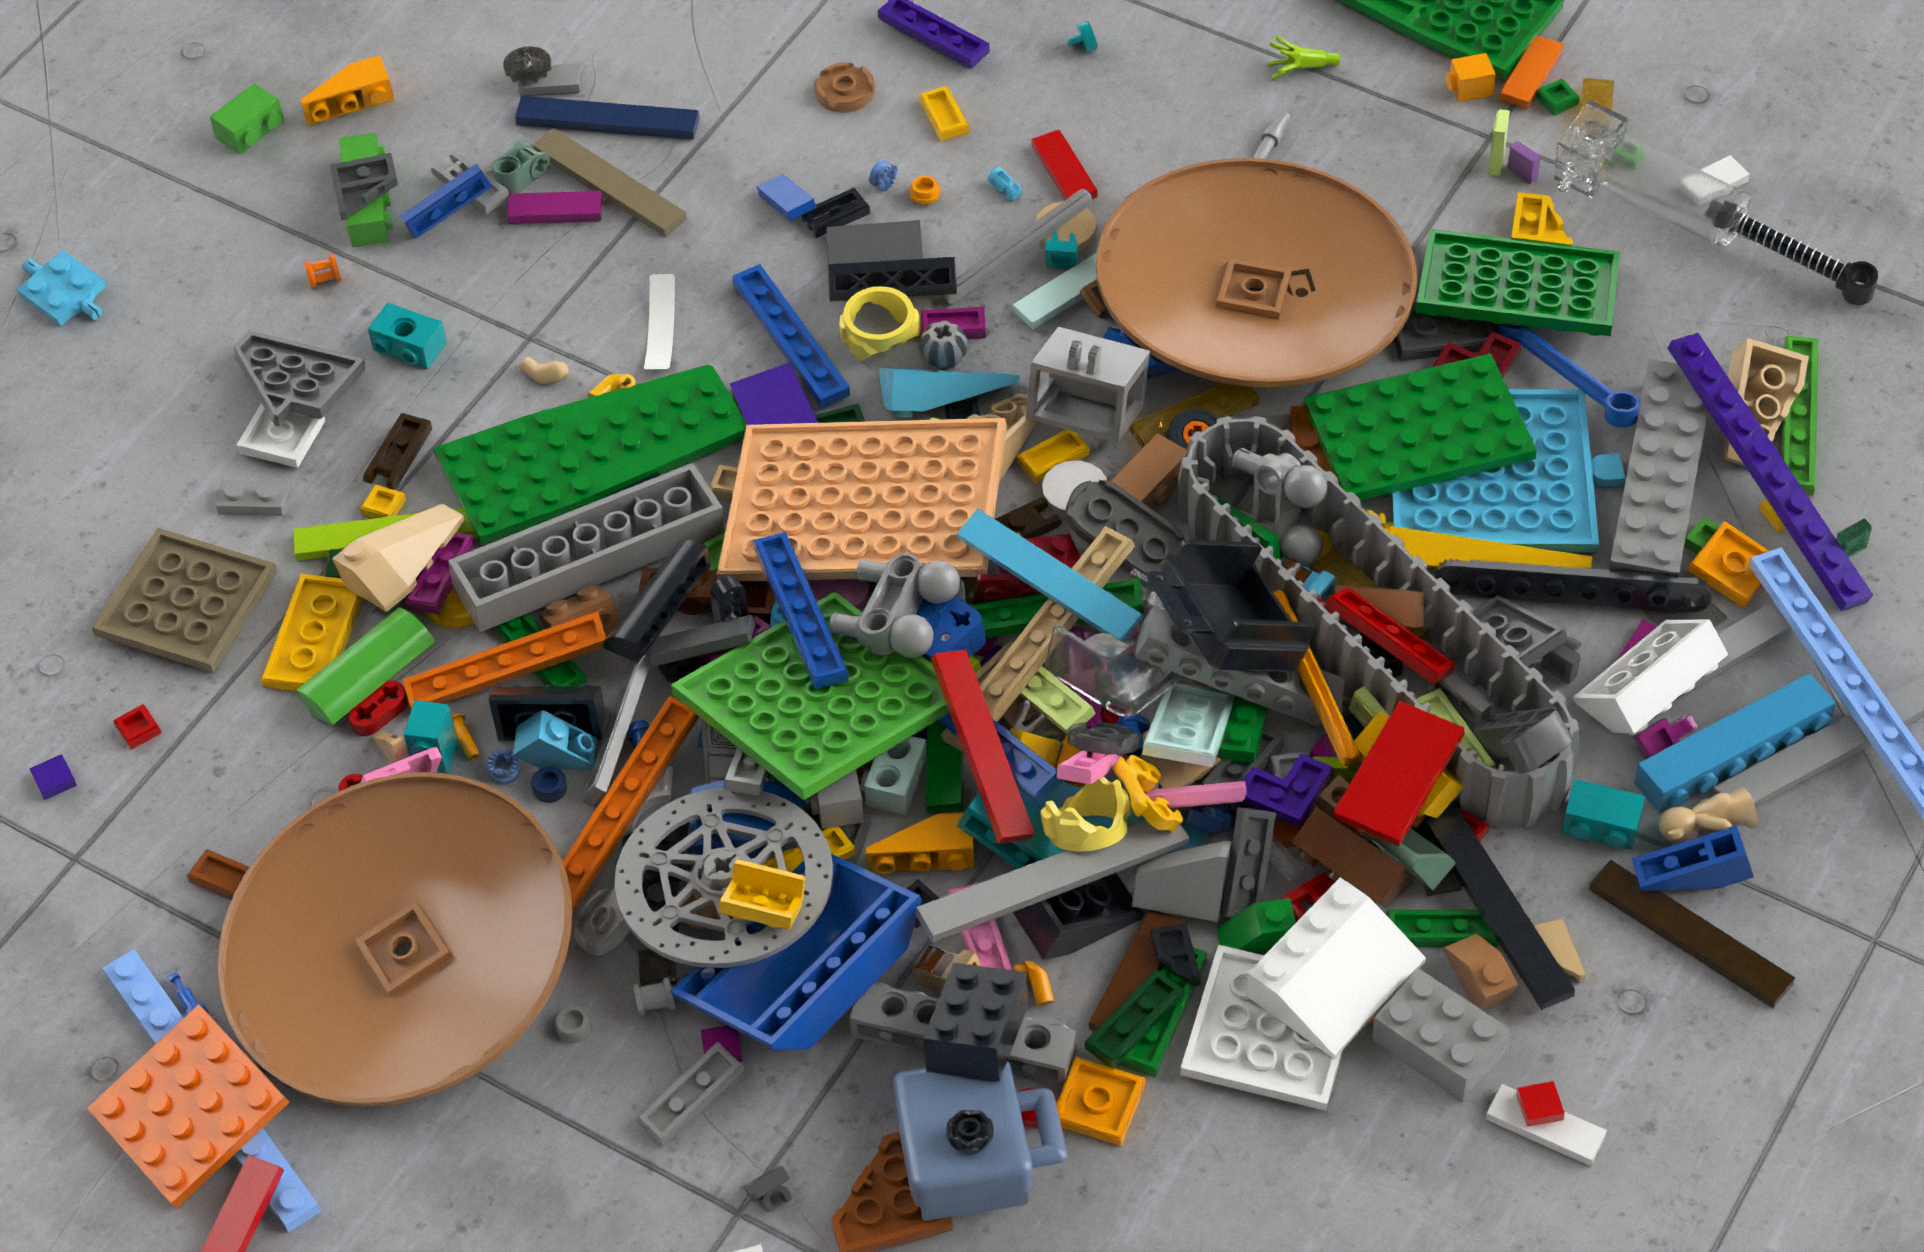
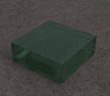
[1836,518,1872,558]

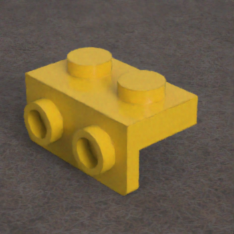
[719,860,805,930]

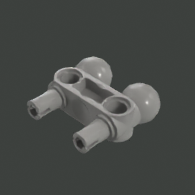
[1232,448,1327,566]
[829,553,960,658]

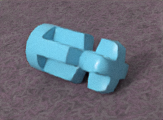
[988,167,1022,201]

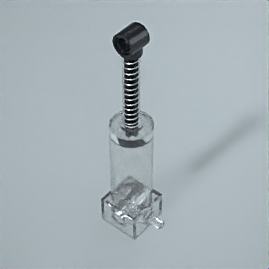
[1554,100,1878,305]

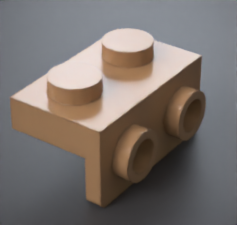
[538,585,620,633]

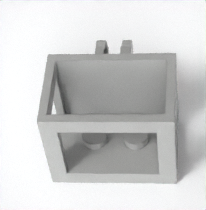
[1025,327,1150,443]

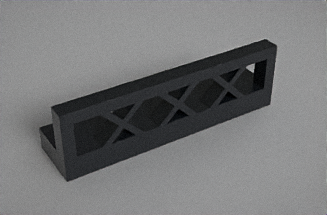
[828,257,957,302]

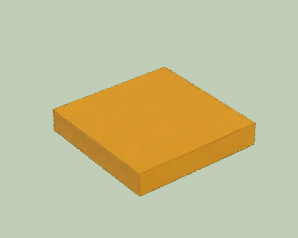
[1687,521,1769,608]
[1056,1056,1146,1147]

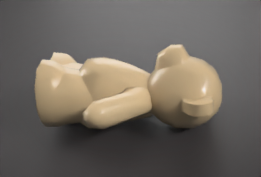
[1658,787,1758,845]

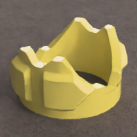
[839,286,920,361]
[1040,776,1131,852]

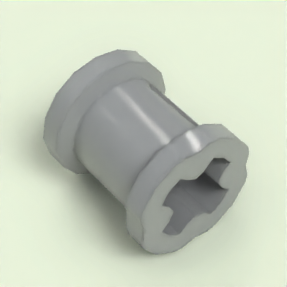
[633,977,676,1016]

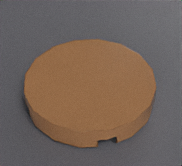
[814,62,875,113]

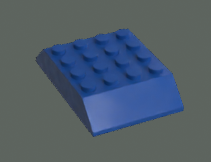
[670,853,922,1050]

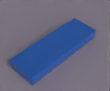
[400,163,492,239]

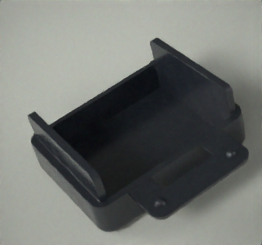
[1147,539,1315,672]

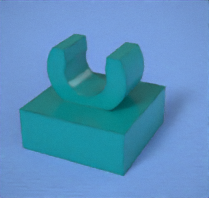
[1045,232,1079,269]

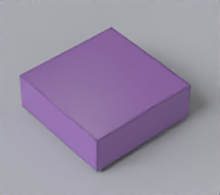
[1507,141,1541,184]

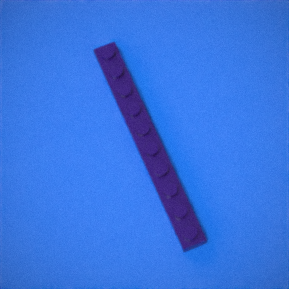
[1667,333,1873,611]

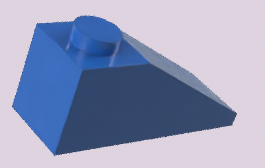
[1631,826,1754,891]

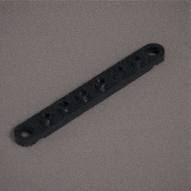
[1434,558,1711,612]

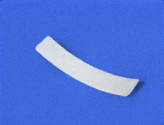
[643,274,675,370]

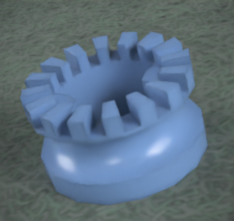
[869,160,898,191]
[487,749,521,784]

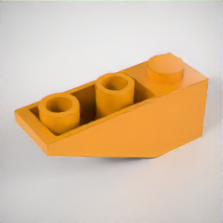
[300,55,394,125]
[866,813,975,874]

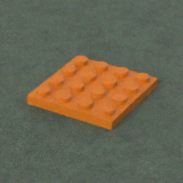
[87,1004,290,1208]

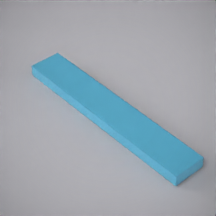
[957,509,1142,645]

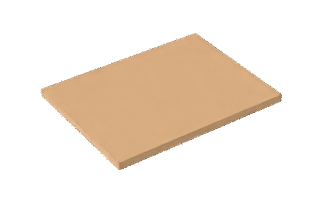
[717,418,1007,581]

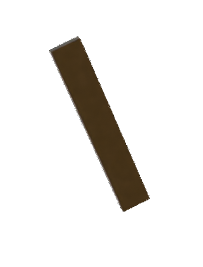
[1589,860,1796,1009]

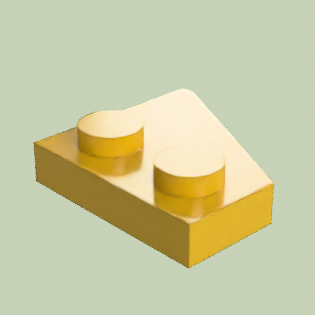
[1511,192,1573,246]

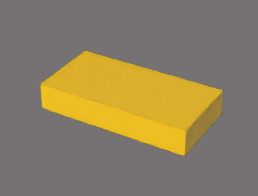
[919,86,969,141]
[1017,430,1090,484]

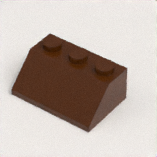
[1292,807,1416,909]

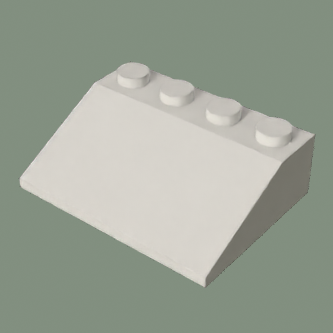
[1246,877,1426,1059]

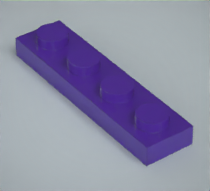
[878,0,990,69]

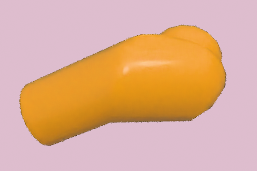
[1012,961,1054,1006]

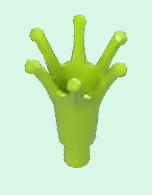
[1267,35,1340,80]

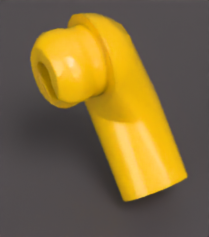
[587,374,636,398]

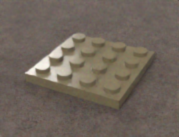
[92,528,278,673]

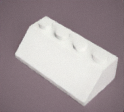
[1572,619,1728,735]

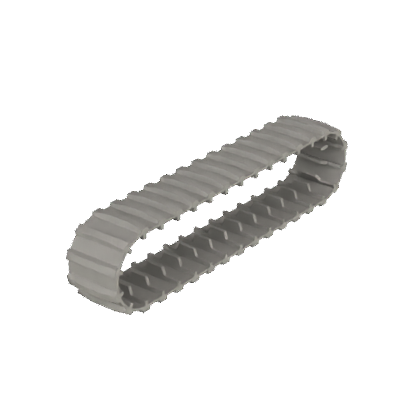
[1178,416,1580,829]

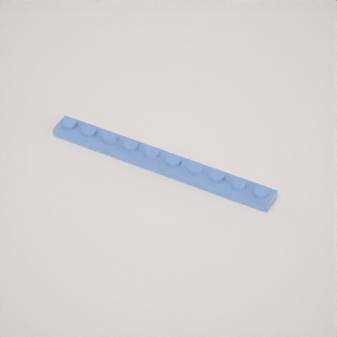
[1749,547,1924,820]
[102,949,321,1232]

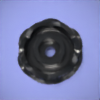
[946,1110,994,1154]

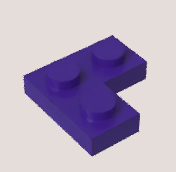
[1240,754,1333,828]

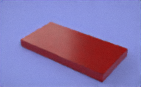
[1333,700,1465,846]

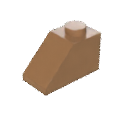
[1443,934,1518,1011]

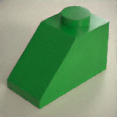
[1217,898,1296,956]

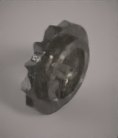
[503,46,552,85]

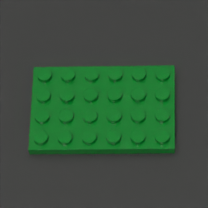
[1416,229,1620,336]
[1304,354,1537,501]

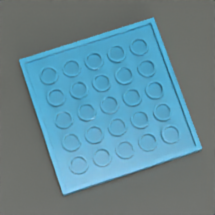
[1391,389,1599,552]

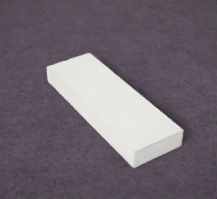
[1485,1084,1607,1167]

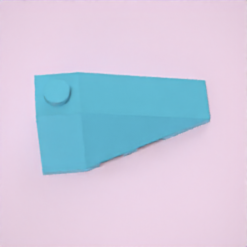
[879,368,1020,417]

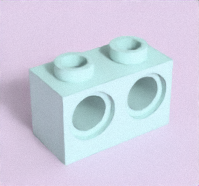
[860,736,927,816]

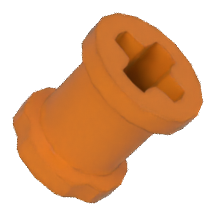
[304,254,342,289]

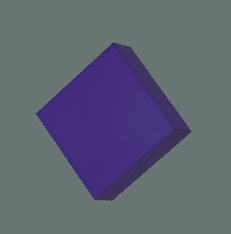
[29,754,77,800]

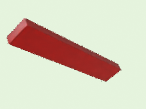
[931,650,1035,844]

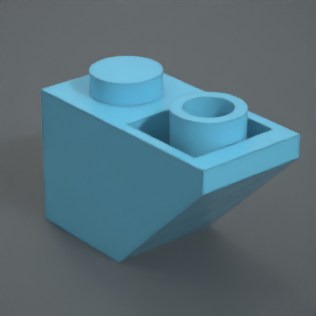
[513,710,597,769]

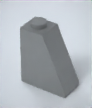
[1128,841,1232,922]

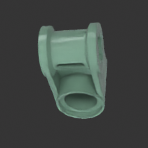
[493,140,550,194]

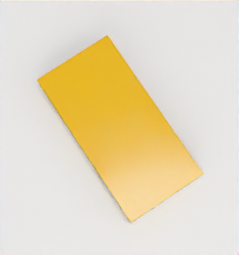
[261,573,363,692]

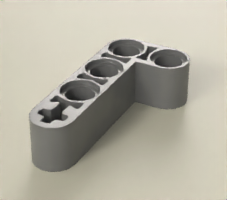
[1473,707,1573,774]

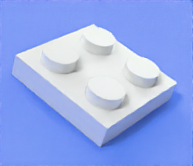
[237,403,325,468]

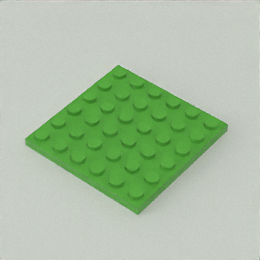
[671,592,950,800]

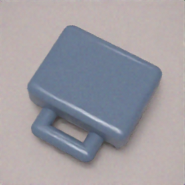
[893,1061,1068,1221]

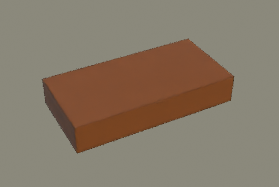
[187,849,249,900]

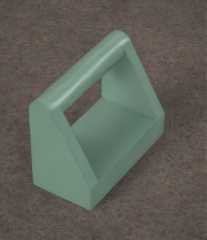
[1364,828,1456,890]

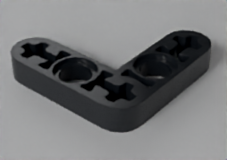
[658,575,749,683]

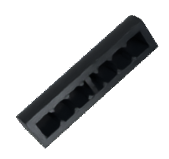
[603,540,710,663]

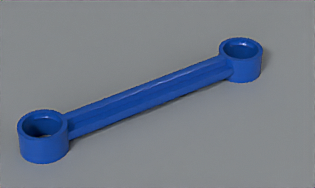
[1496,323,1640,428]

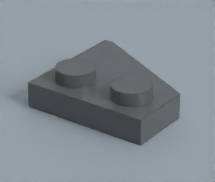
[330,153,398,220]

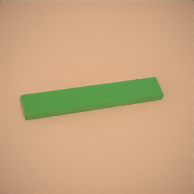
[1781,336,1819,496]

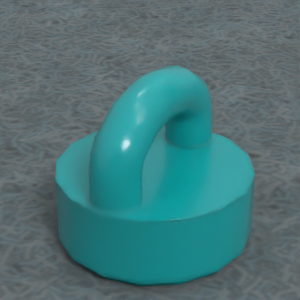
[1067,21,1098,52]

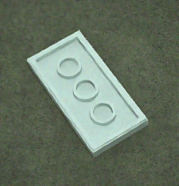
[1142,682,1235,767]

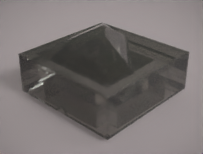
[638,949,677,986]

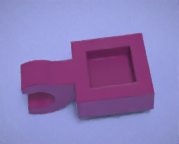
[1633,715,1698,759]

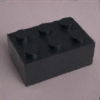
[923,963,1028,1082]

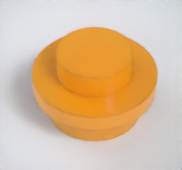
[909,176,941,204]

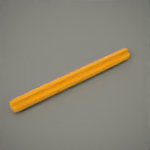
[1273,590,1360,766]

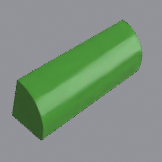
[296,608,436,725]

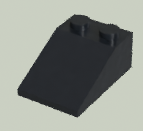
[1013,873,1144,960]

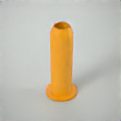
[452,714,479,760]

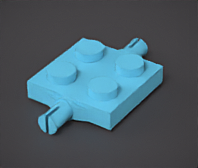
[17,250,107,327]

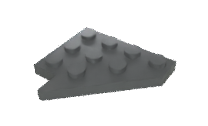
[234,331,365,426]

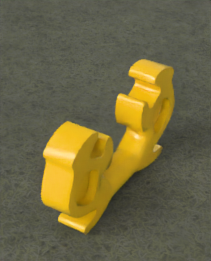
[1112,755,1183,832]

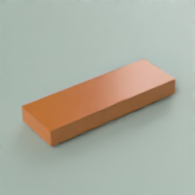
[1499,35,1564,110]

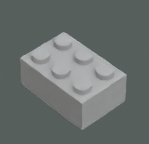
[1372,968,1510,1102]

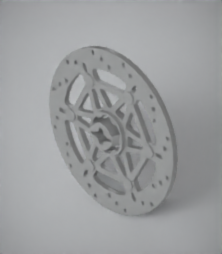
[614,788,833,968]

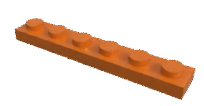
[402,611,607,710]

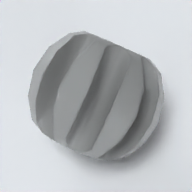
[919,320,968,369]

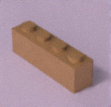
[1077,433,1187,543]

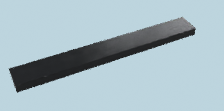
[1422,801,1575,1010]

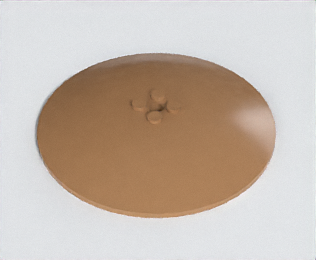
[1096,158,1417,387]
[218,772,572,1107]

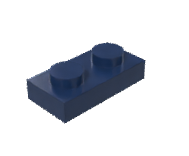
[1186,803,1237,834]

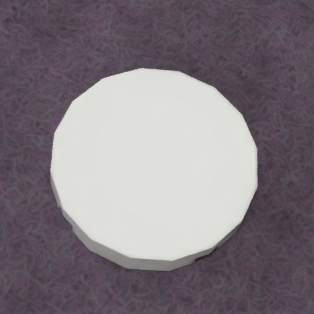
[1042,460,1107,518]

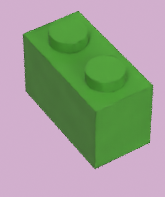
[209,83,284,154]

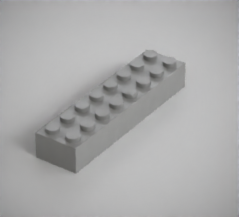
[1609,359,1708,577]
[448,463,724,632]

